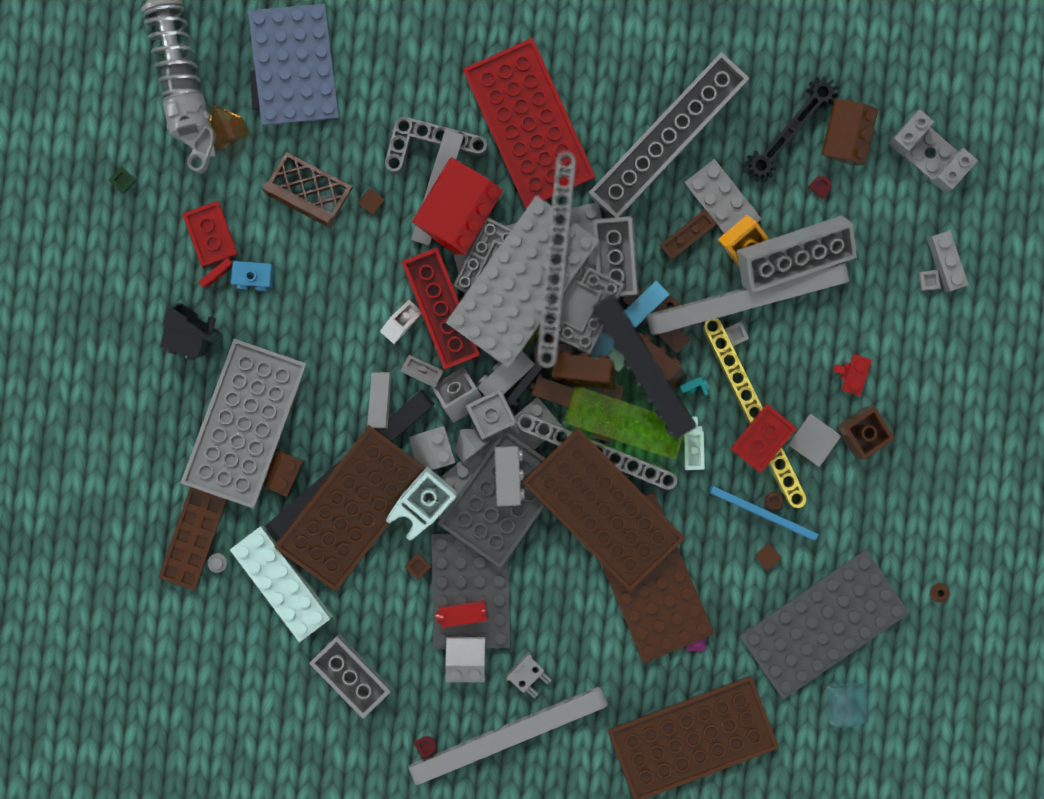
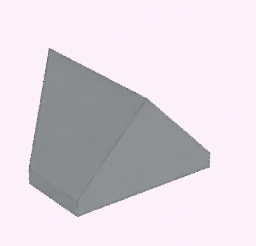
[455,428,495,465]

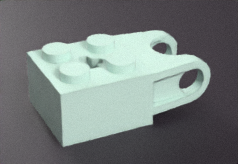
[386,467,456,541]

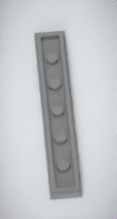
[411,129,464,246]

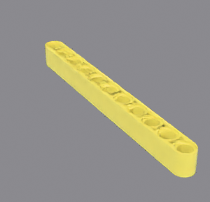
[702,318,806,508]

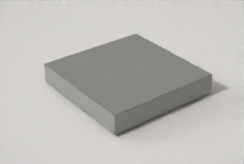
[465,389,517,441]
[787,414,841,467]

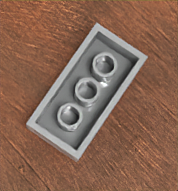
[593,216,639,297]
[309,634,392,719]

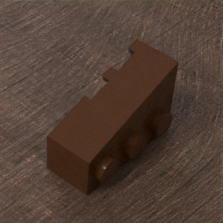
[638,332,687,389]

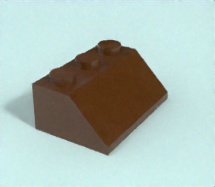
[821,99,879,165]
[552,351,615,390]

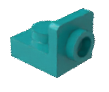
[678,377,710,396]

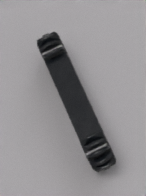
[744,76,839,183]

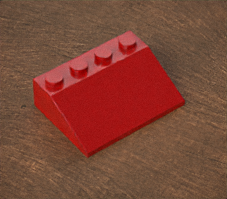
[412,158,503,255]

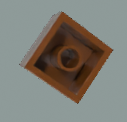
[836,406,895,460]

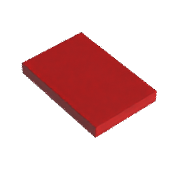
[182,201,239,268]
[730,404,797,473]

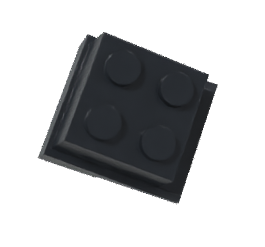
[160,303,222,360]

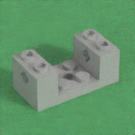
[888,109,978,193]

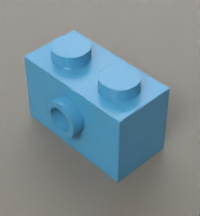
[231,261,274,291]

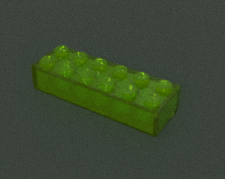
[563,386,684,460]

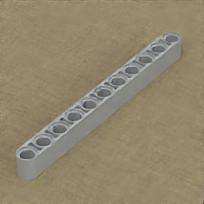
[538,152,576,368]
[646,262,850,335]
[408,687,608,785]

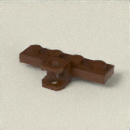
[622,289,690,353]

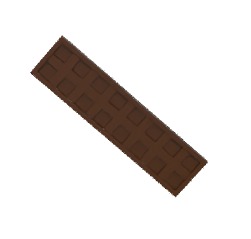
[158,487,227,591]

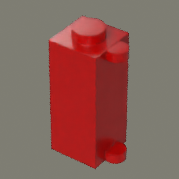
[436,600,488,628]

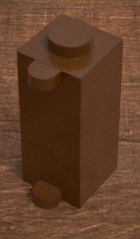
[530,371,583,410]

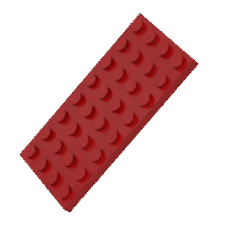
[463,38,595,209]

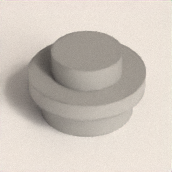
[208,553,227,573]

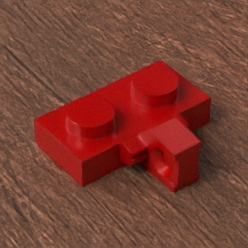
[832,354,872,396]

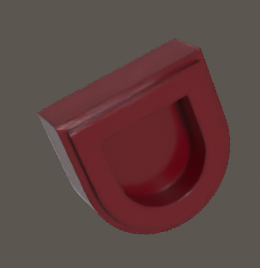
[807,176,831,199]
[414,736,437,759]

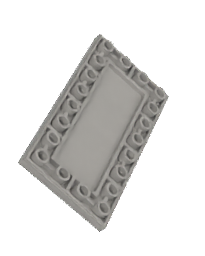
[453,217,625,355]

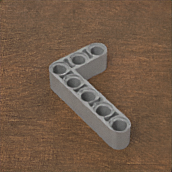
[385,117,487,174]

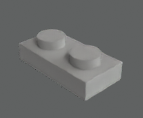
[400,355,443,388]

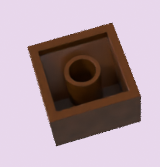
[263,448,305,497]

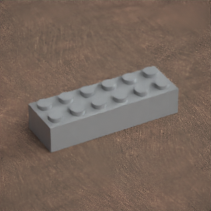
[737,216,857,293]

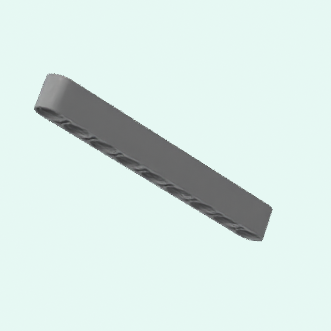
[517,413,677,490]

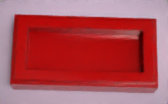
[198,258,233,288]

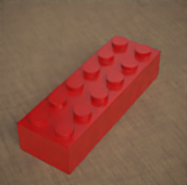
[401,248,481,370]

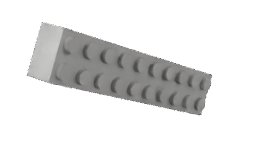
[588,52,749,218]

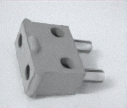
[506,652,551,698]

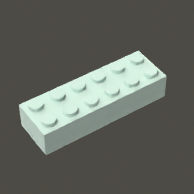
[230,525,333,642]

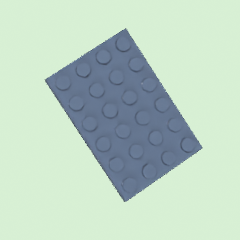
[248,4,339,126]

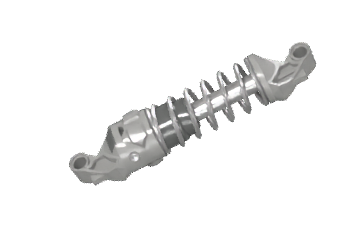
[141,0,216,174]

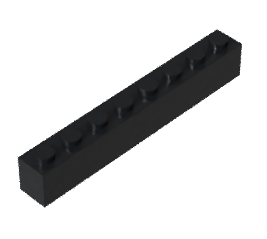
[592,293,696,439]

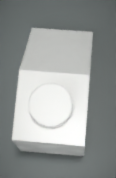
[380,300,422,344]

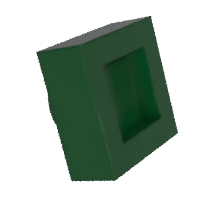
[109,167,137,194]

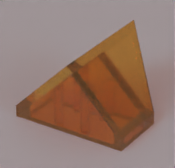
[210,105,250,151]

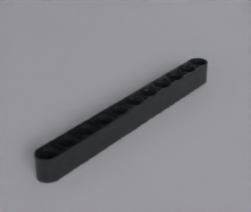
[265,390,435,541]

